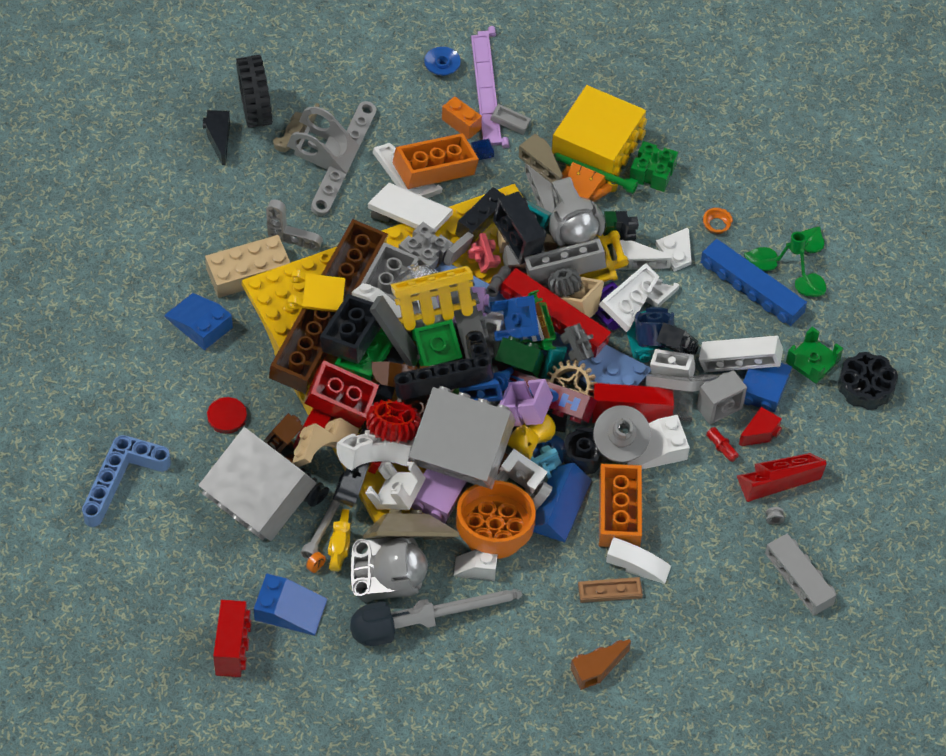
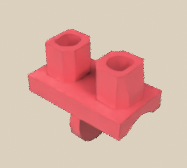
[467,233,501,273]

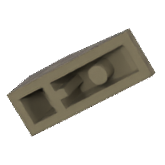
[519,134,563,183]

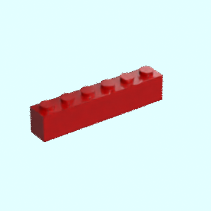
[500,268,611,358]

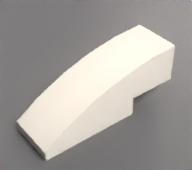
[606,537,671,584]

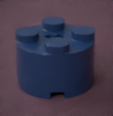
[635,307,675,348]

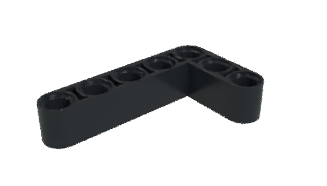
[394,330,494,400]

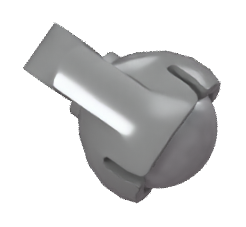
[549,177,605,248]
[351,537,428,603]

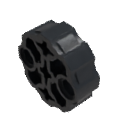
[838,352,898,410]

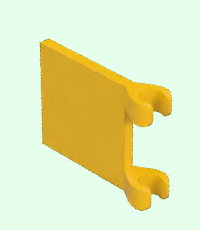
[288,269,345,312]

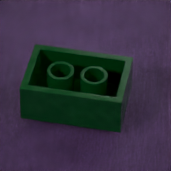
[495,336,546,379]

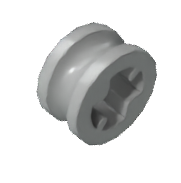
[765,507,785,524]

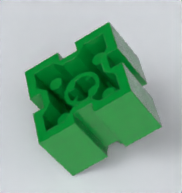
[629,141,678,192]

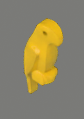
[328,509,351,572]

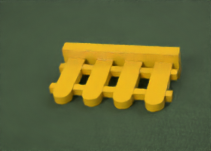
[390,266,476,330]

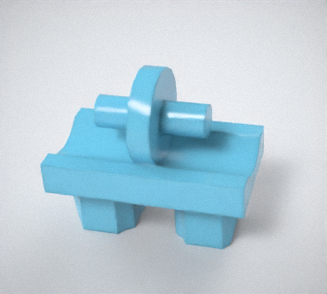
[531,445,562,479]

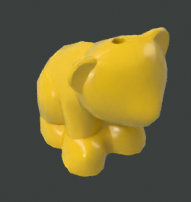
[508,414,556,460]

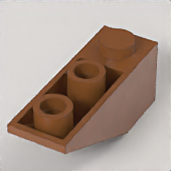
[570,639,631,690]

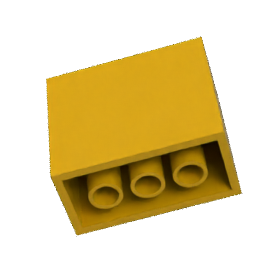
[552,85,647,182]

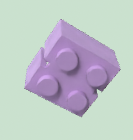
[500,379,553,427]

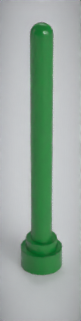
[554,153,639,194]

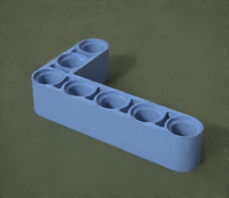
[82,435,171,527]

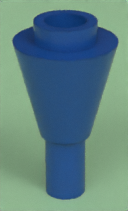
[493,367,514,391]

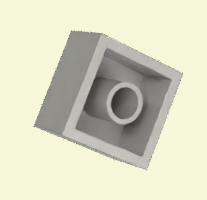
[697,370,747,425]

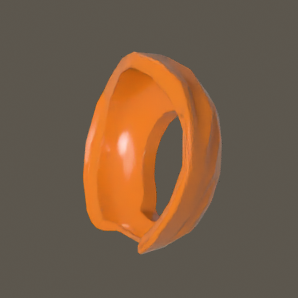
[703,208,733,234]

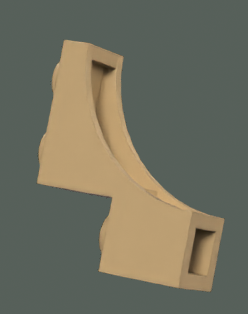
[292,418,359,467]

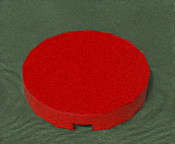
[207,397,247,434]

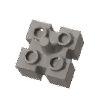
[398,222,453,276]

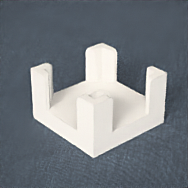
[495,449,547,496]
[365,462,426,510]

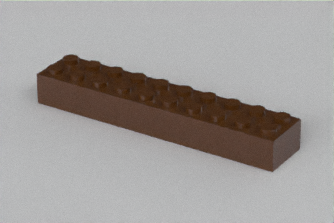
[269,219,388,394]

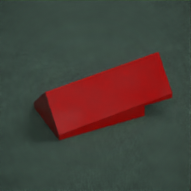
[592,383,674,423]
[737,453,827,502]

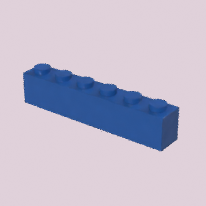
[700,239,807,326]

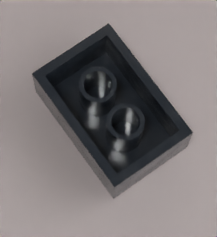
[493,191,546,265]
[320,294,381,364]

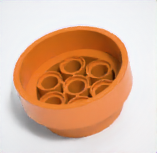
[456,480,536,559]

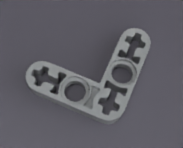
[266,199,323,251]
[646,374,718,391]

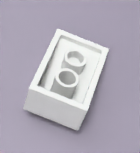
[627,415,690,469]

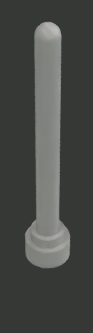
[300,500,340,559]

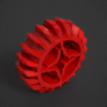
[366,399,421,444]

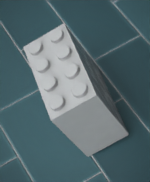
[409,386,516,489]
[198,427,316,541]

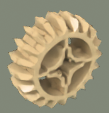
[546,360,597,398]

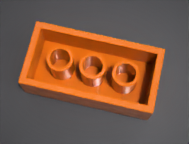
[392,133,479,189]
[599,464,642,547]

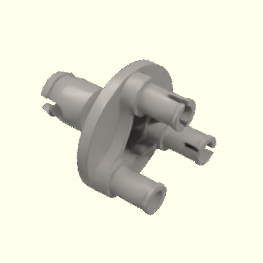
[593,406,650,465]

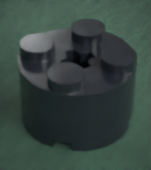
[563,427,603,474]

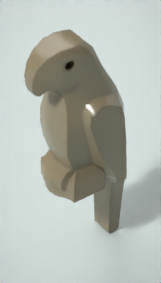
[273,103,320,152]

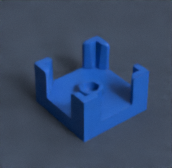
[490,295,539,341]

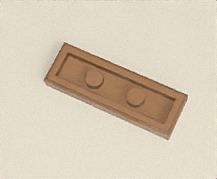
[578,577,643,603]

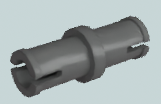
[486,266,512,297]

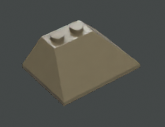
[363,510,459,540]

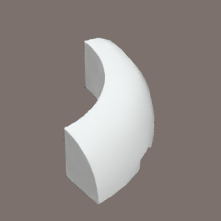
[336,430,415,471]

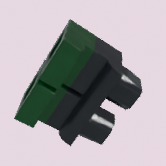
[603,211,639,247]

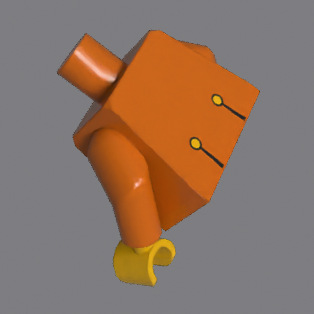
[562,162,618,202]

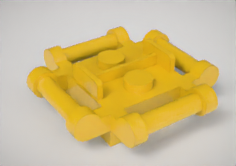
[579,231,629,282]

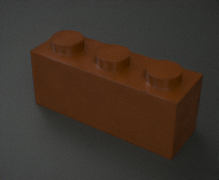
[264,413,303,453]

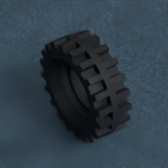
[236,55,273,128]

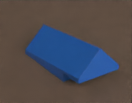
[533,463,592,543]

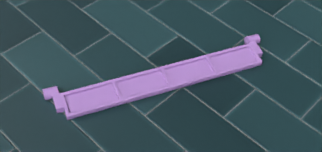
[471,26,510,148]

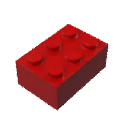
[304,360,379,428]
[213,600,252,677]

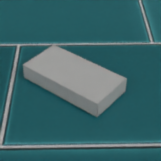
[490,104,531,135]
[443,232,474,266]

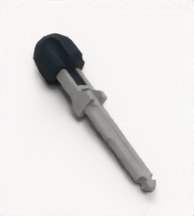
[350,589,522,646]

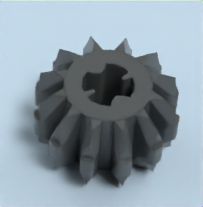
[548,267,582,297]

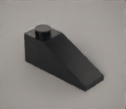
[203,110,230,165]

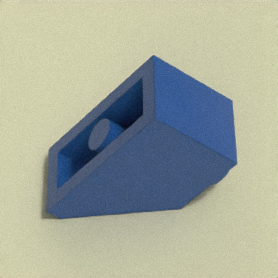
[459,379,503,402]

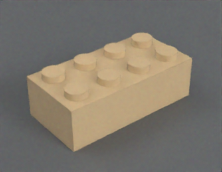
[205,235,290,298]

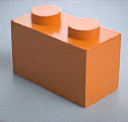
[442,96,482,139]

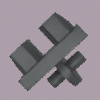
[560,323,594,362]

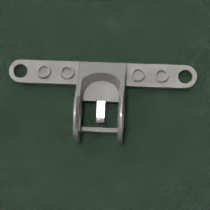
[287,101,376,217]

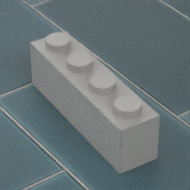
[525,163,554,228]
[525,239,606,284]
[765,533,836,616]

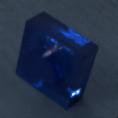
[471,138,494,160]

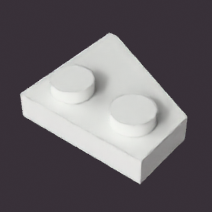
[655,228,691,272]
[646,279,680,307]

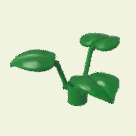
[744,226,826,297]

